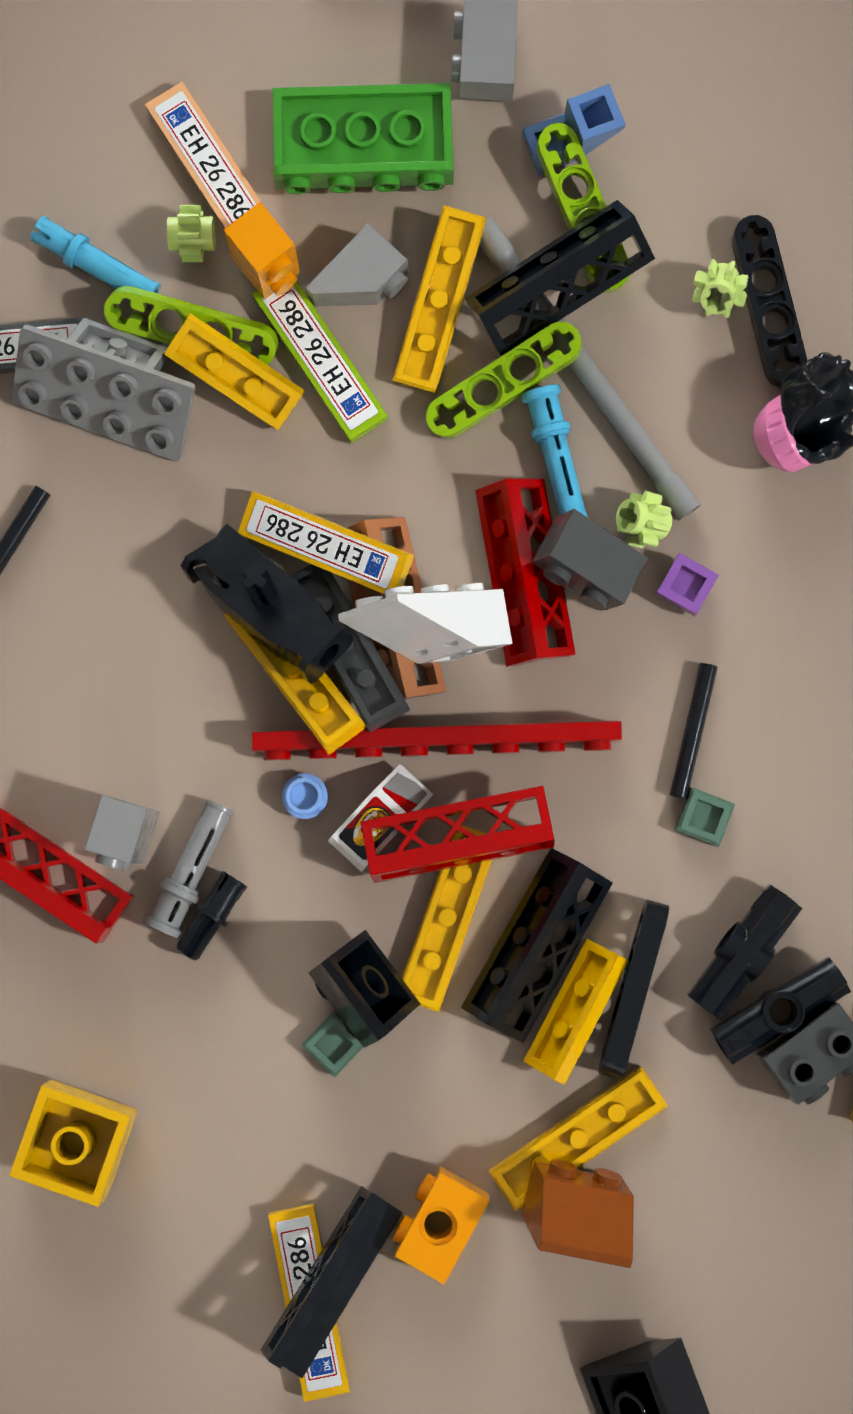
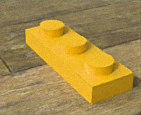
[164,313,304,430]
[523,939,629,1085]

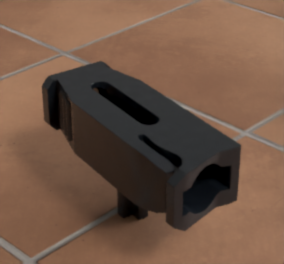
[180,524,354,684]

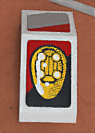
[328,764,434,872]

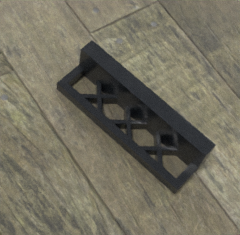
[464,200,655,356]
[461,848,613,1043]
[260,1186,403,1378]

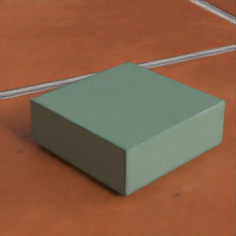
[675,787,735,847]
[301,1011,363,1077]

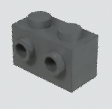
[532,509,648,611]
[757,1002,853,1105]

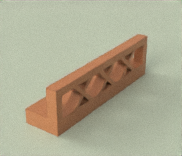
[347,517,446,700]

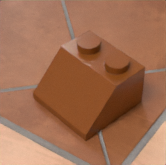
[521,1159,634,1268]

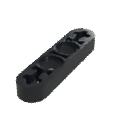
[732,215,807,388]
[598,899,669,1080]

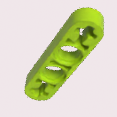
[536,123,630,293]
[104,286,278,365]
[426,322,582,439]

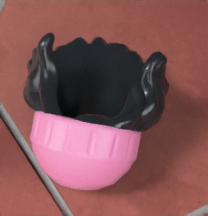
[753,352,853,473]

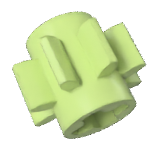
[167,205,216,263]
[692,259,749,318]
[616,491,672,548]

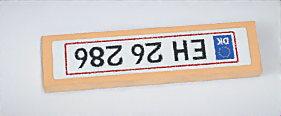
[145,81,262,229]

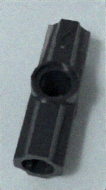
[687,884,803,1020]
[710,957,851,1065]

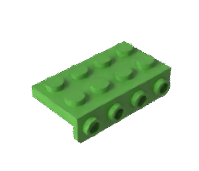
[272,83,454,195]

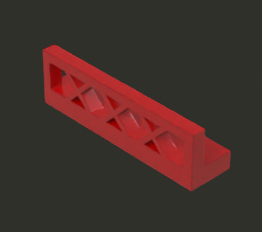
[475,479,576,667]
[360,786,555,883]
[0,807,134,944]

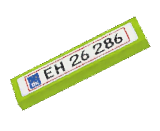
[252,281,389,444]

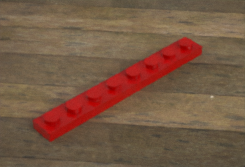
[252,721,622,761]

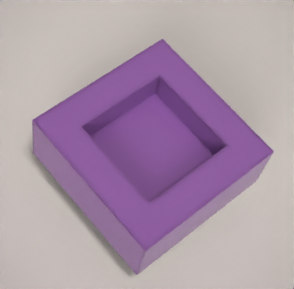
[655,553,719,617]

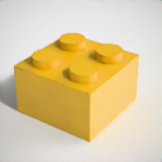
[9,1079,138,1207]

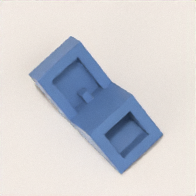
[522,84,626,175]

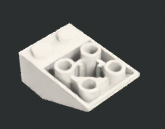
[338,583,512,664]

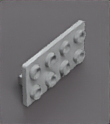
[11,318,195,461]

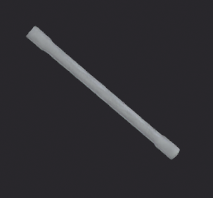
[479,216,701,521]

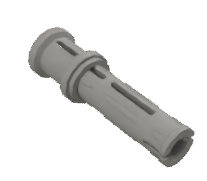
[142,799,234,939]

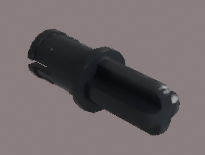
[177,871,247,961]

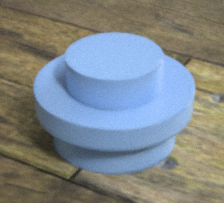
[282,773,328,819]

